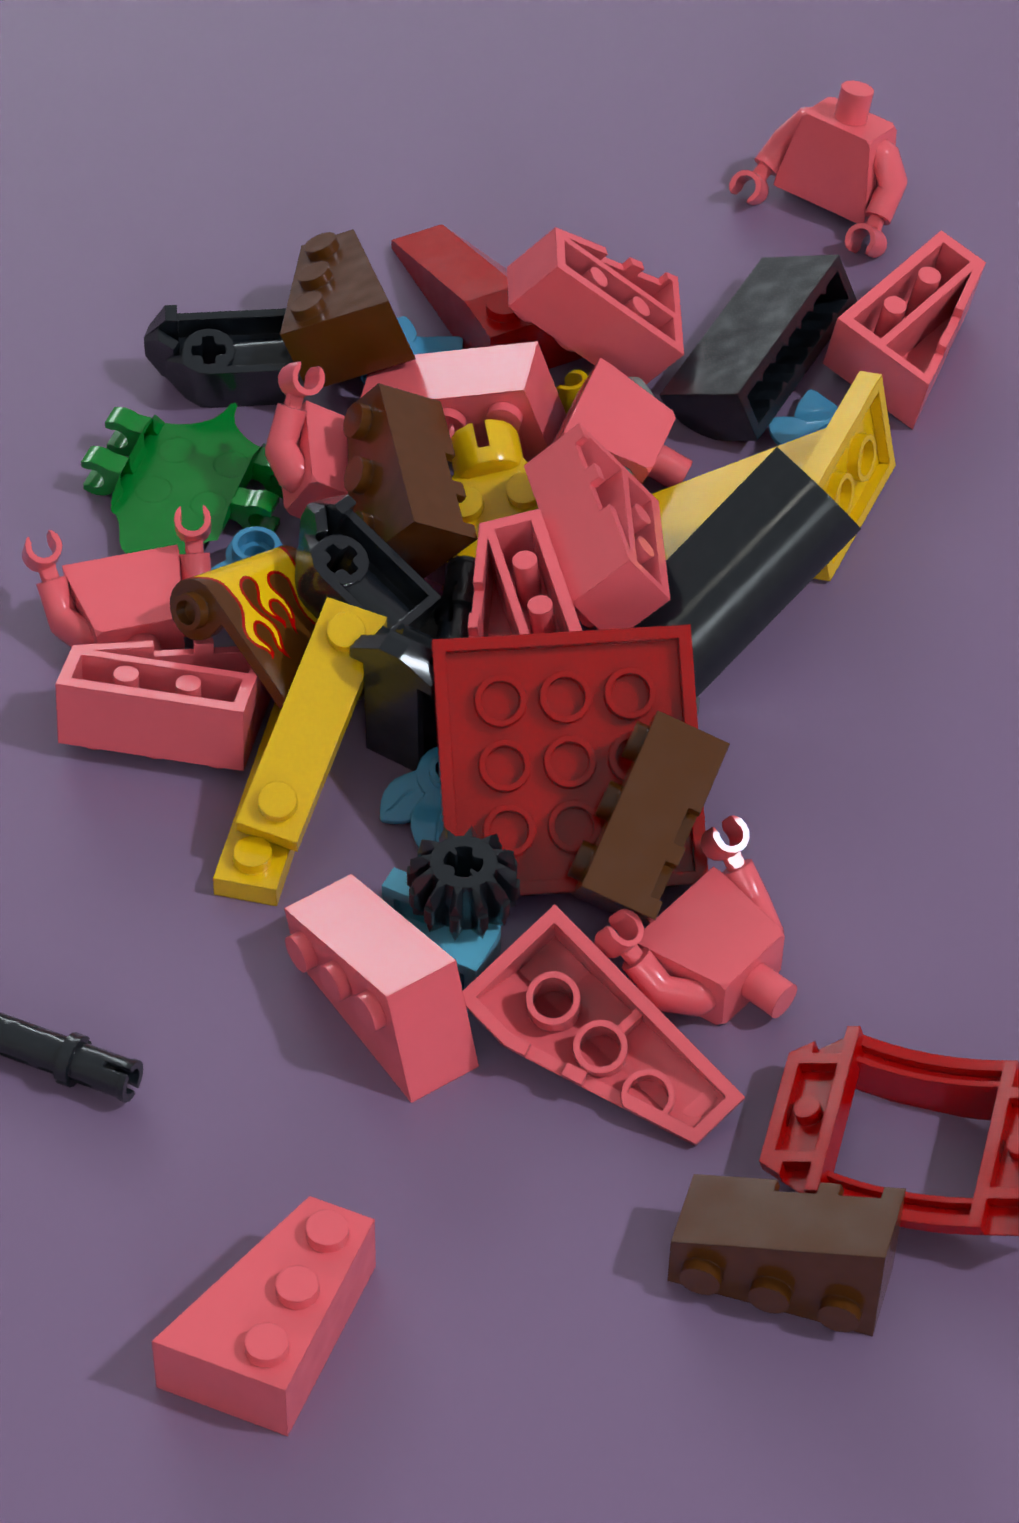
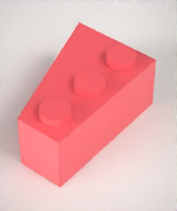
[468,508,582,637]

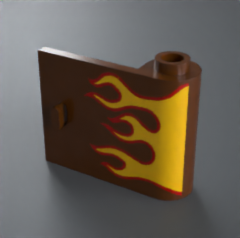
[170,545,365,710]

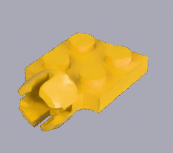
[447,419,538,562]

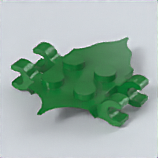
[81,403,283,554]

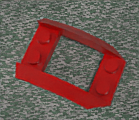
[759,1026,1019,1236]

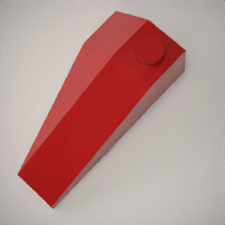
[391,224,583,369]

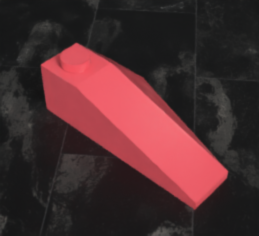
[463,904,745,1146]

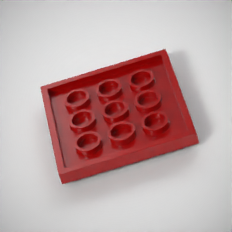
[431,624,708,897]

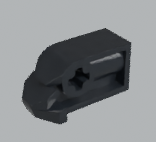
[144,305,299,408]
[295,494,441,631]
[350,623,438,771]

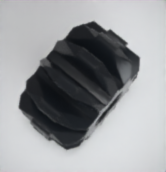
[407,825,520,941]

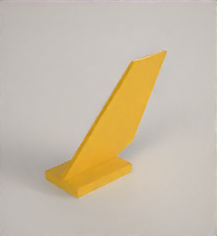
[652,371,896,581]

